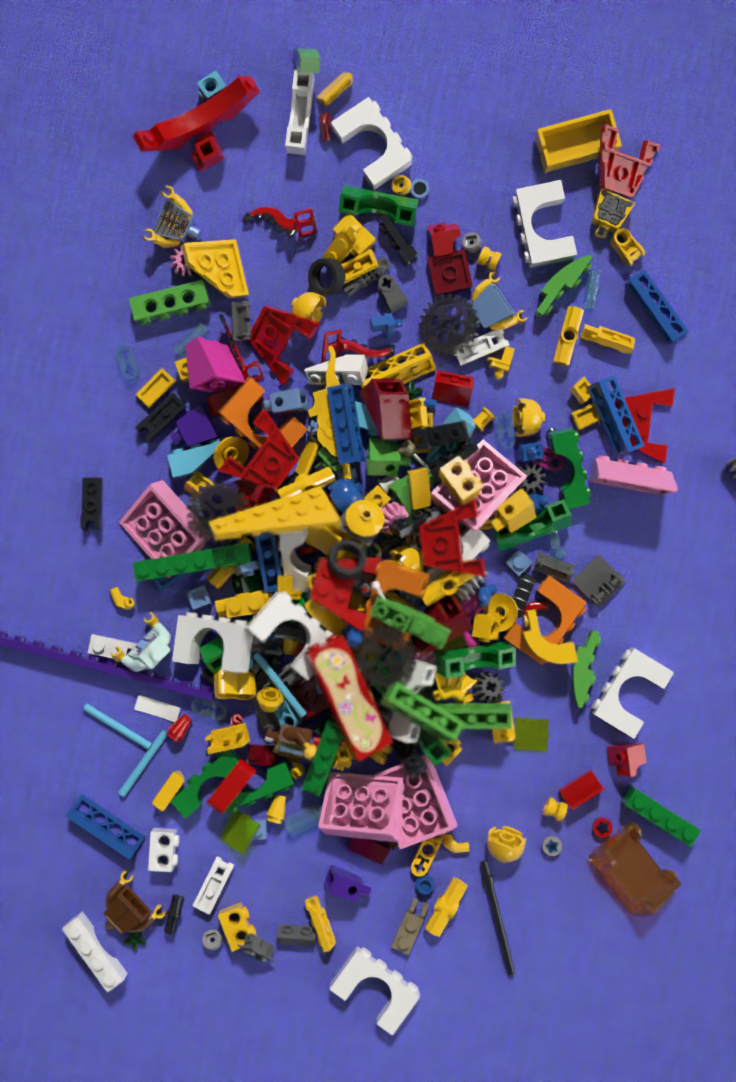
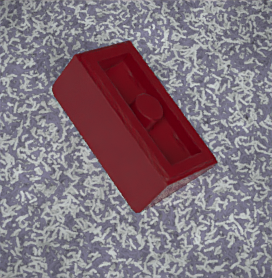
[347,838,390,865]

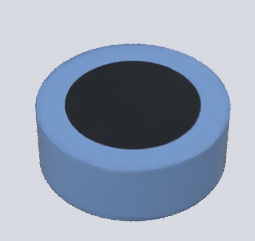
[410,179,429,200]

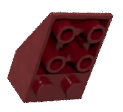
[360,378,413,440]
[411,594,473,657]

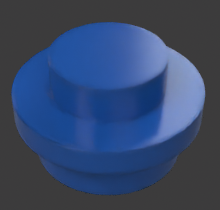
[415,875,435,895]

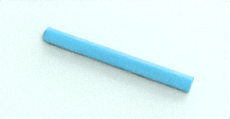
[253,652,306,718]
[83,704,152,750]
[118,730,167,797]

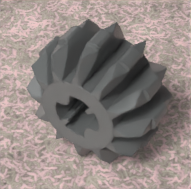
[517,463,546,494]
[472,671,505,703]

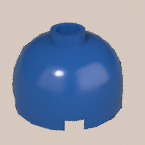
[328,478,365,513]

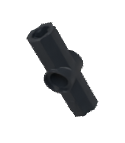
[272,621,327,643]

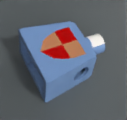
[262,388,309,415]

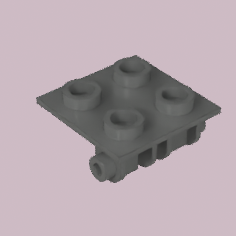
[572,554,626,608]

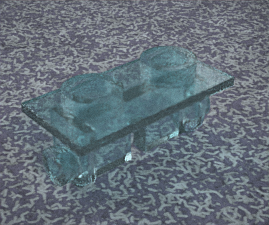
[284,803,322,836]

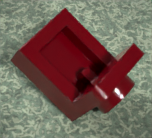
[249,484,280,508]
[248,744,279,766]

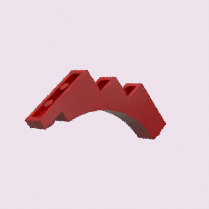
[132,76,260,152]

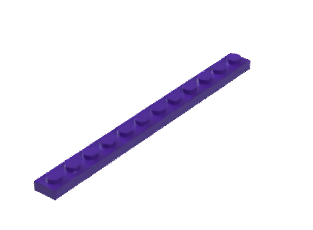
[0,631,215,701]

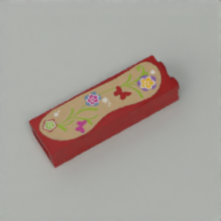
[304,634,393,761]

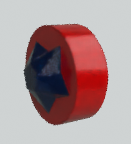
[299,545,319,558]
[592,817,613,838]

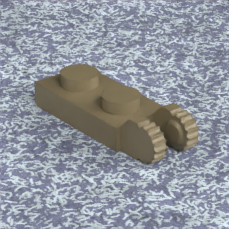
[391,898,429,955]

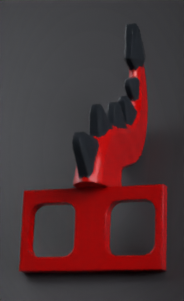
[242,207,318,238]
[219,314,264,389]
[321,329,395,363]

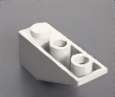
[305,355,368,385]

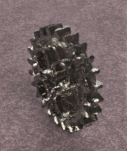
[418,294,480,357]
[187,480,251,544]
[353,625,417,690]

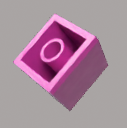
[186,337,245,394]

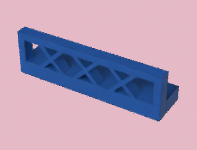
[625,269,689,345]
[587,375,644,458]
[327,384,365,465]
[65,794,146,860]

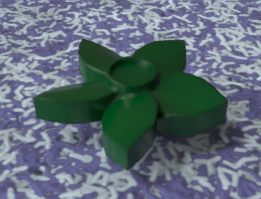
[405,380,423,400]
[123,931,147,951]

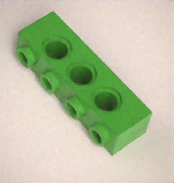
[129,280,211,325]
[381,682,464,743]
[433,703,512,729]

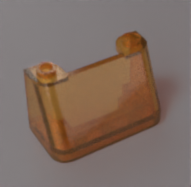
[588,822,681,916]

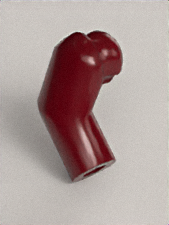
[319,112,332,141]

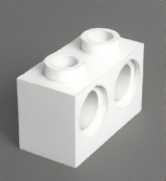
[148,828,180,872]

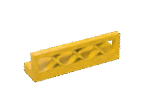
[360,343,436,389]

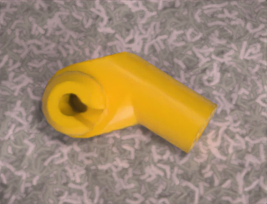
[109,587,135,610]
[443,834,470,853]

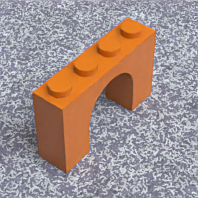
[218,377,308,451]
[362,560,430,651]
[503,575,587,665]

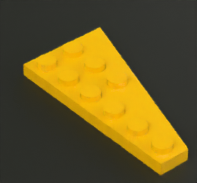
[209,486,342,540]

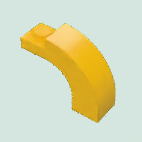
[522,609,578,664]

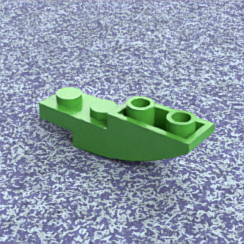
[534,255,593,318]
[369,597,451,649]
[571,629,601,708]

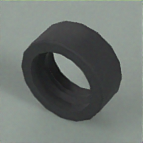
[308,258,346,295]
[327,540,366,580]

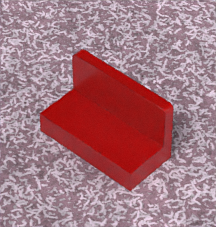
[431,370,474,406]
[559,769,604,810]

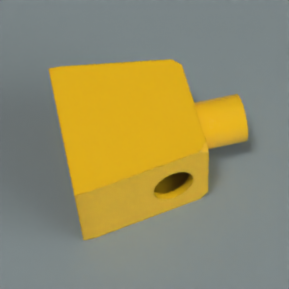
[490,488,536,532]

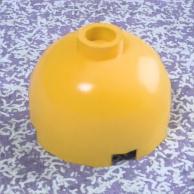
[291,292,326,322]
[512,398,545,437]
[389,545,425,572]
[487,826,526,863]

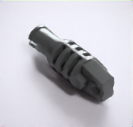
[342,256,391,298]

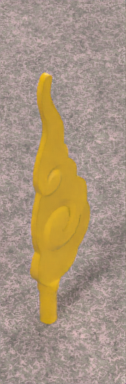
[317,346,352,479]

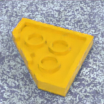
[181,239,249,299]

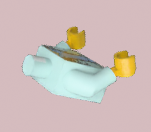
[110,612,171,672]

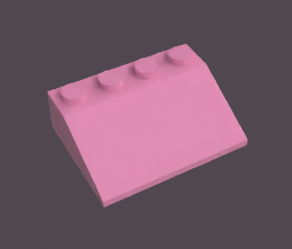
[431,440,527,532]
[589,455,678,496]
[119,480,213,578]
[374,754,458,849]
[318,772,403,842]

